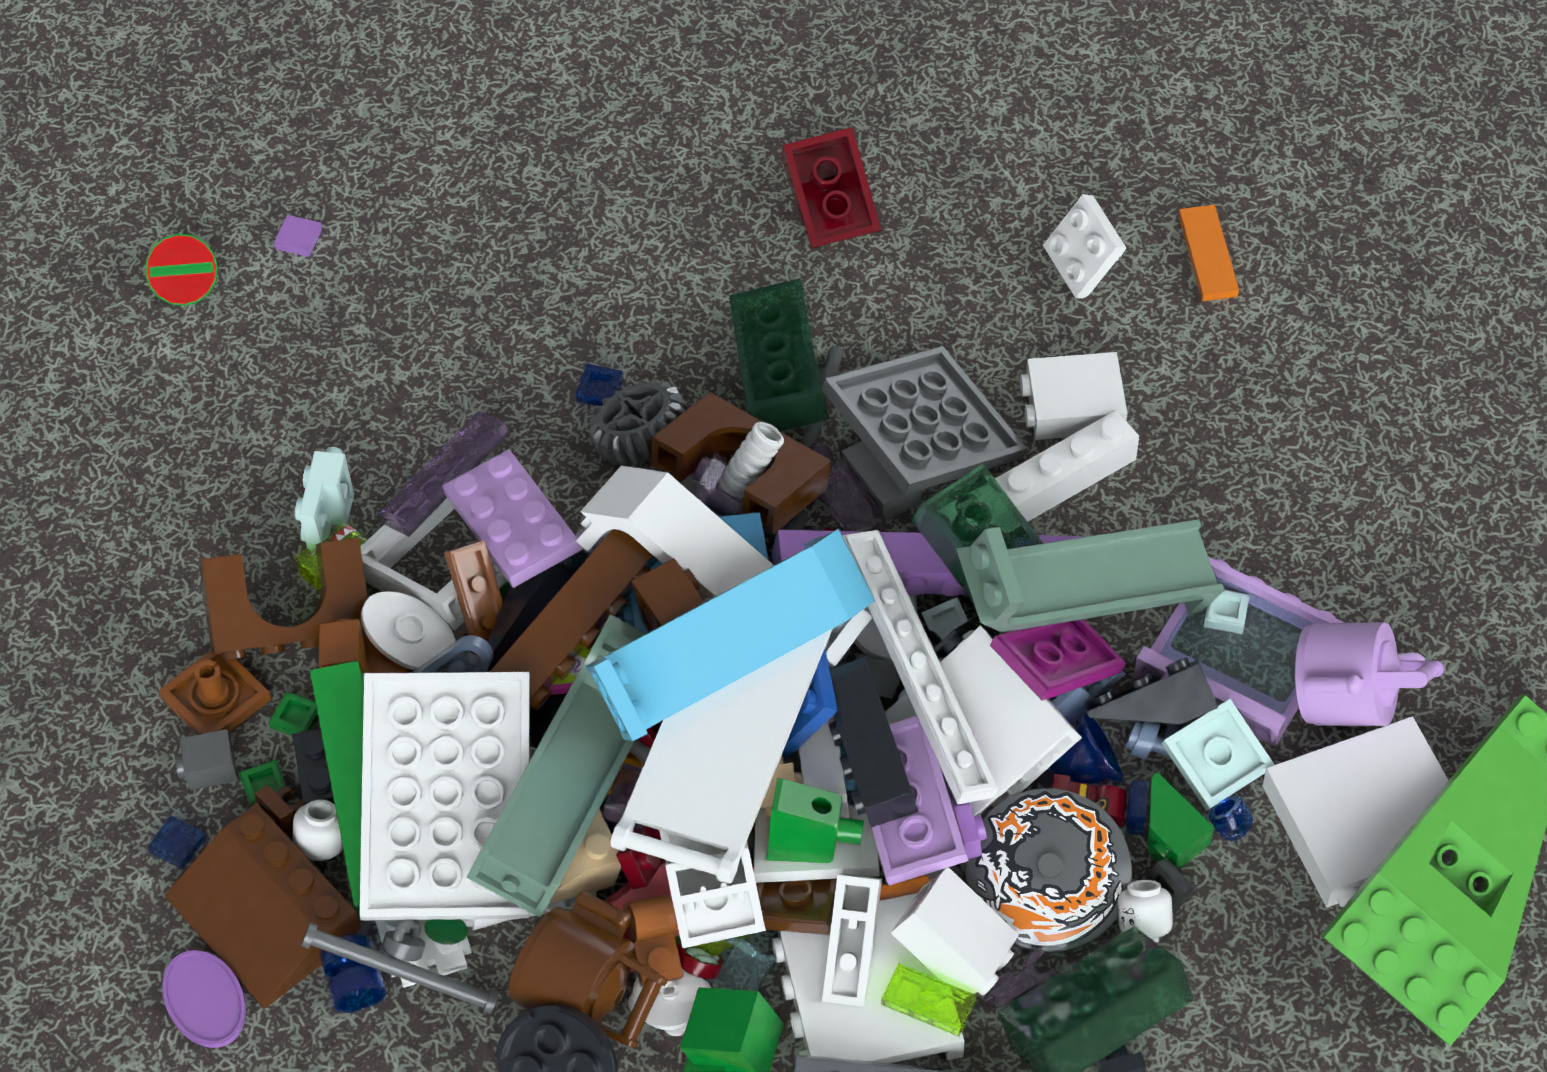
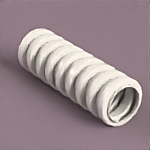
[706,422,784,516]

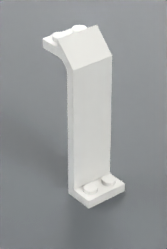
[576,466,872,669]

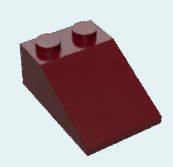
[780,127,881,248]

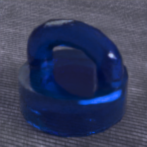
[1209,796,1253,841]

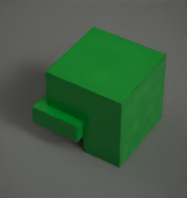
[680,987,784,1072]

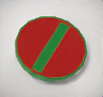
[145,233,218,306]

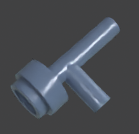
[1124,721,1185,760]

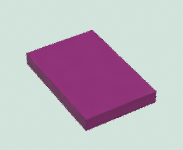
[990,619,1126,701]

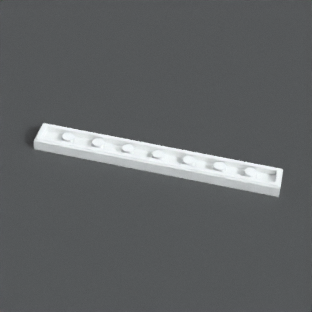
[842,530,998,804]

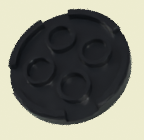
[495,1004,618,1072]

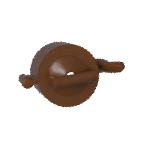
[509,891,668,1048]

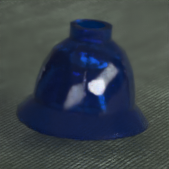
[1050,712,1124,784]

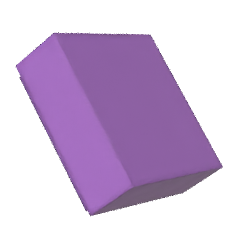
[274,215,322,257]

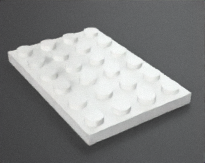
[360,672,530,920]

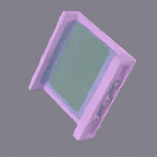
[1134,557,1344,747]

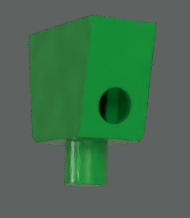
[766,778,864,863]

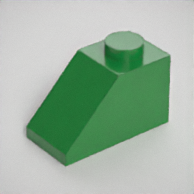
[1147,772,1214,868]

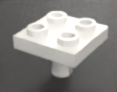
[1043,194,1126,299]

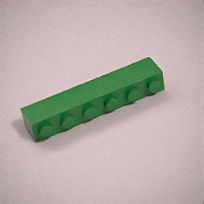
[310,660,370,915]

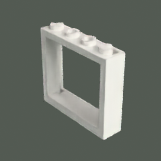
[361,457,508,631]

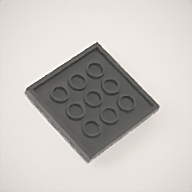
[821,346,1028,495]

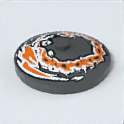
[966,788,1132,954]

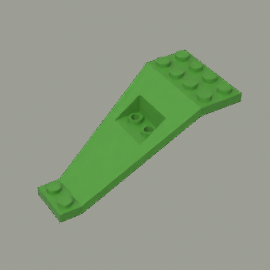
[1320,694,1547,1046]

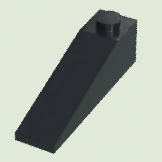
[487,549,587,672]

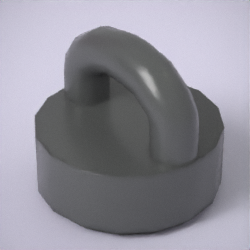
[382,920,425,961]

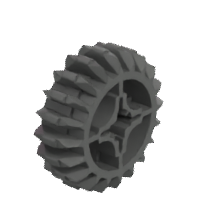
[589,379,689,467]

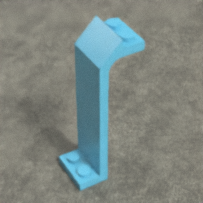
[586,529,875,741]

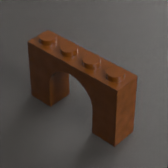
[651,392,831,536]
[198,538,368,660]

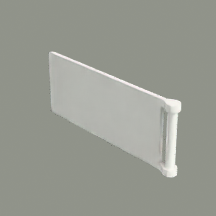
[611,573,832,884]

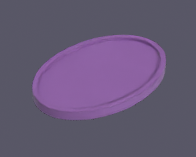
[162,950,246,1048]

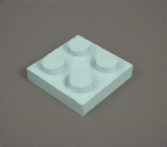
[1161,699,1275,811]

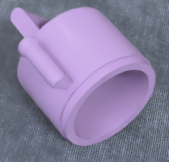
[1295,622,1444,726]

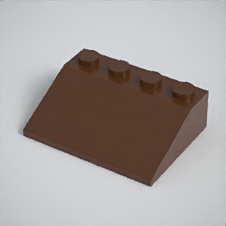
[165,803,361,1010]

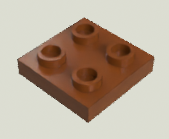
[158,650,272,735]

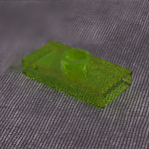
[881,963,976,1037]

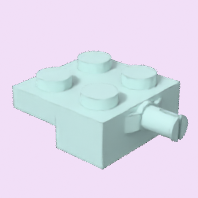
[295,447,354,556]

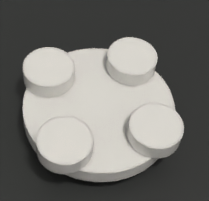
[628,969,711,1036]

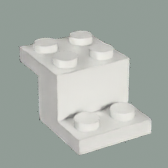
[659,830,766,948]

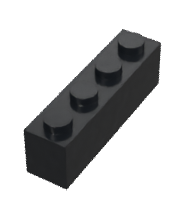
[828,657,919,828]

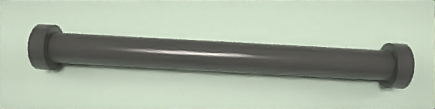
[301,922,499,1015]

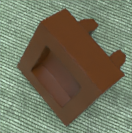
[255,785,304,836]

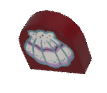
[677,943,724,979]

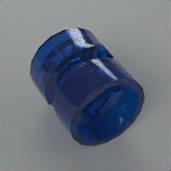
[319,934,387,1013]

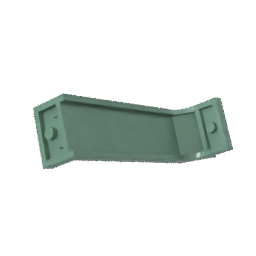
[956,519,1225,633]
[466,614,645,917]

